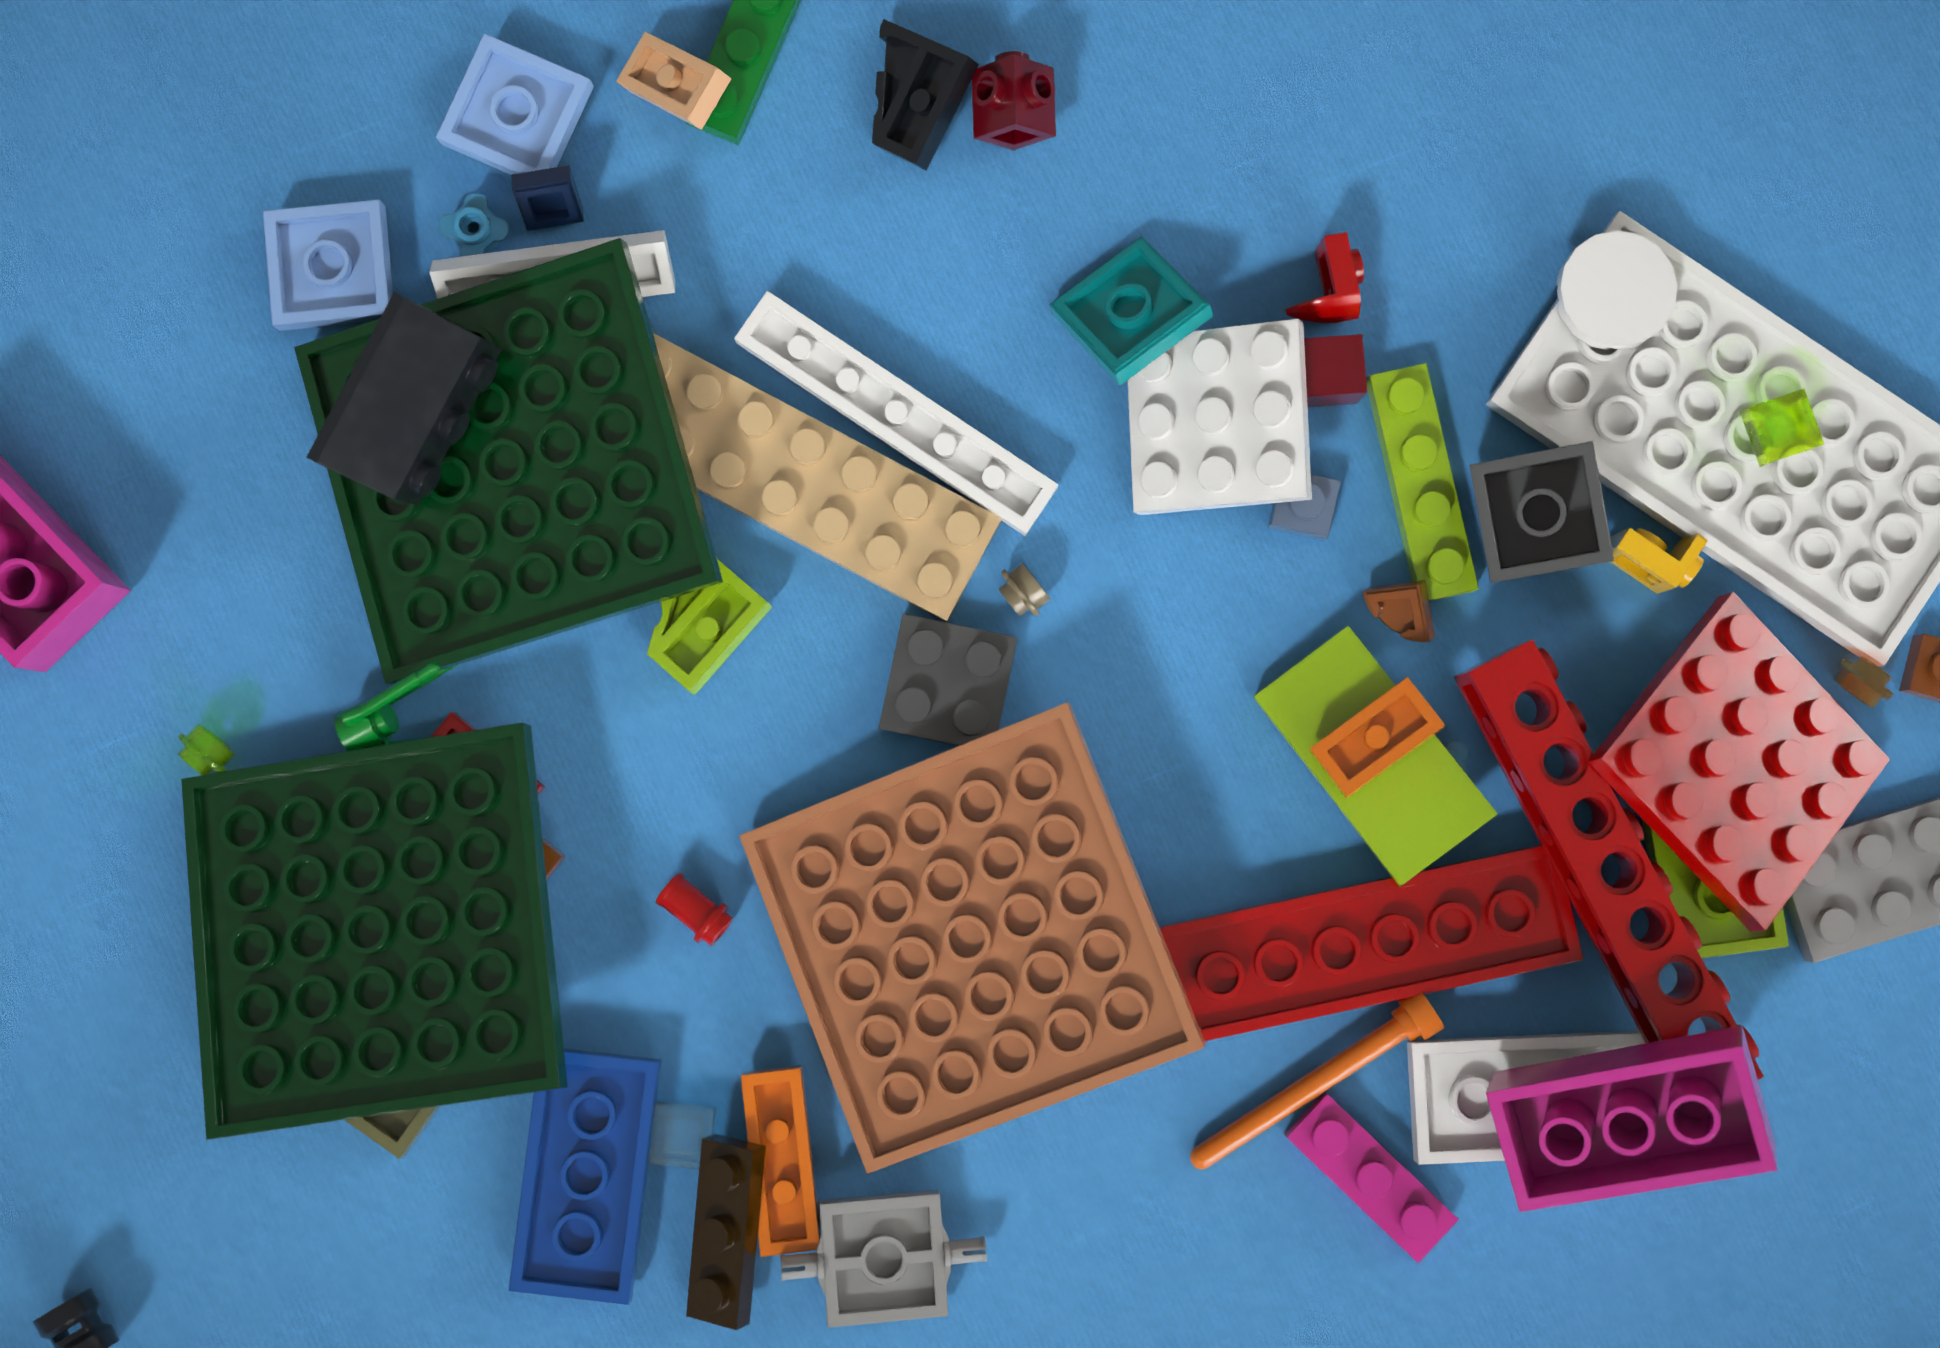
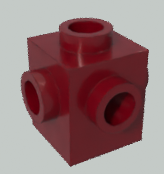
[972,51,1056,150]

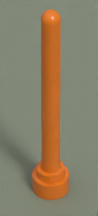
[1190,992,1445,1169]

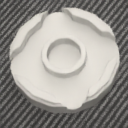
[1556,230,1678,350]

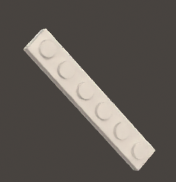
[734,291,1058,536]

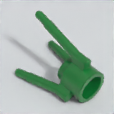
[334,662,457,751]

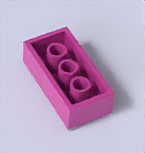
[0,455,131,672]
[1486,1026,1777,1212]

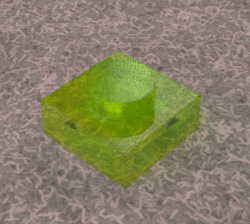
[1740,389,1824,467]

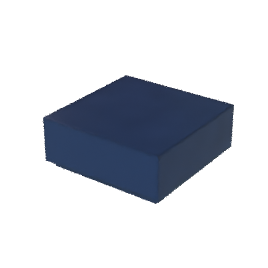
[511,165,584,231]

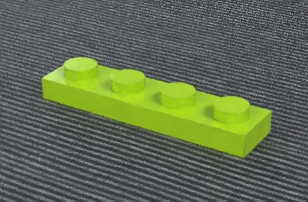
[1366,363,1479,602]

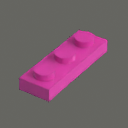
[1284,1092,1459,1263]

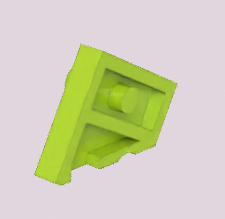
[647,559,772,695]

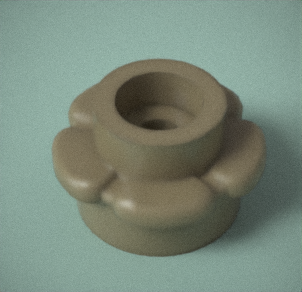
[998,563,1051,616]

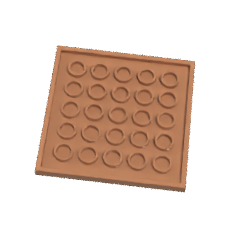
[739,702,1206,1174]

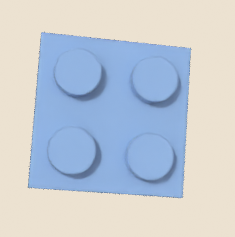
[436,33,594,175]
[263,199,393,331]

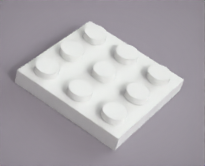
[1128,319,1312,515]

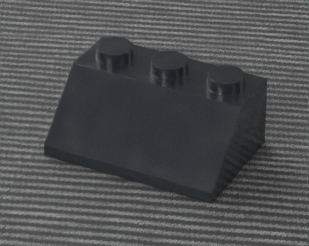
[307,292,502,505]

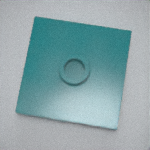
[1049,236,1213,386]

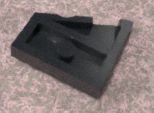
[872,19,979,171]

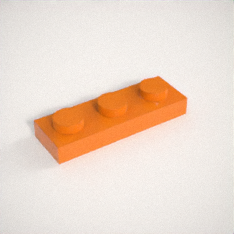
[741,1065,821,1257]

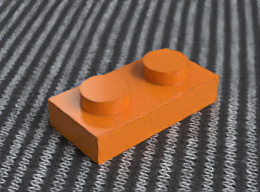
[1310,677,1445,799]

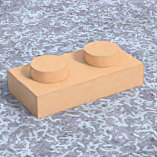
[616,32,731,130]

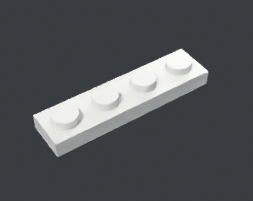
[430,230,675,299]

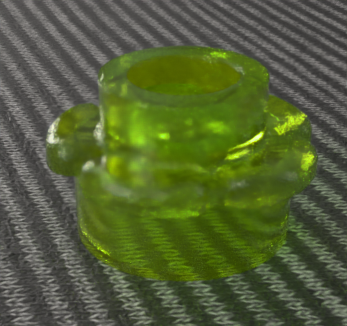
[178,723,235,775]

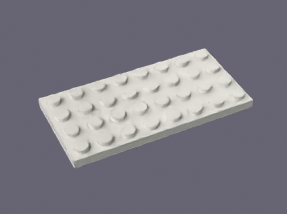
[1485,211,1940,668]

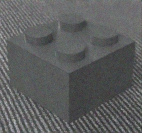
[1469,441,1614,583]

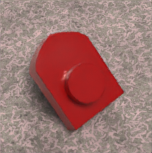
[1285,232,1364,323]

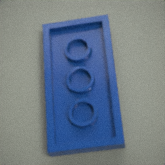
[508,1048,662,1305]

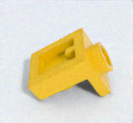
[1610,528,1708,594]

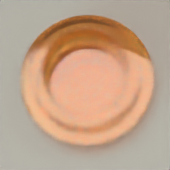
[1833,656,1894,709]

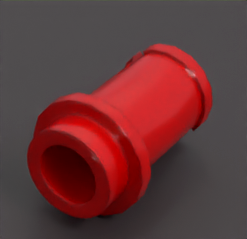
[655,873,734,946]

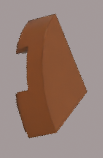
[1363,580,1435,642]

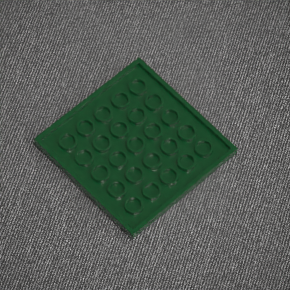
[294,238,723,684]
[181,722,568,1140]

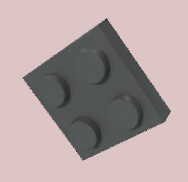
[878,614,1018,746]

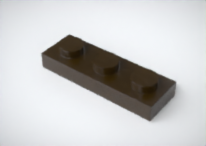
[686,1134,766,1330]

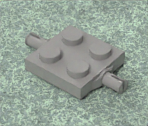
[780,1190,987,1328]

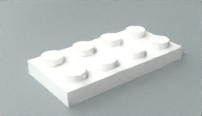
[1407,1031,1646,1165]

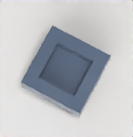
[1268,474,1341,540]

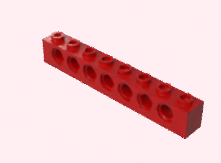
[1454,639,1764,1080]

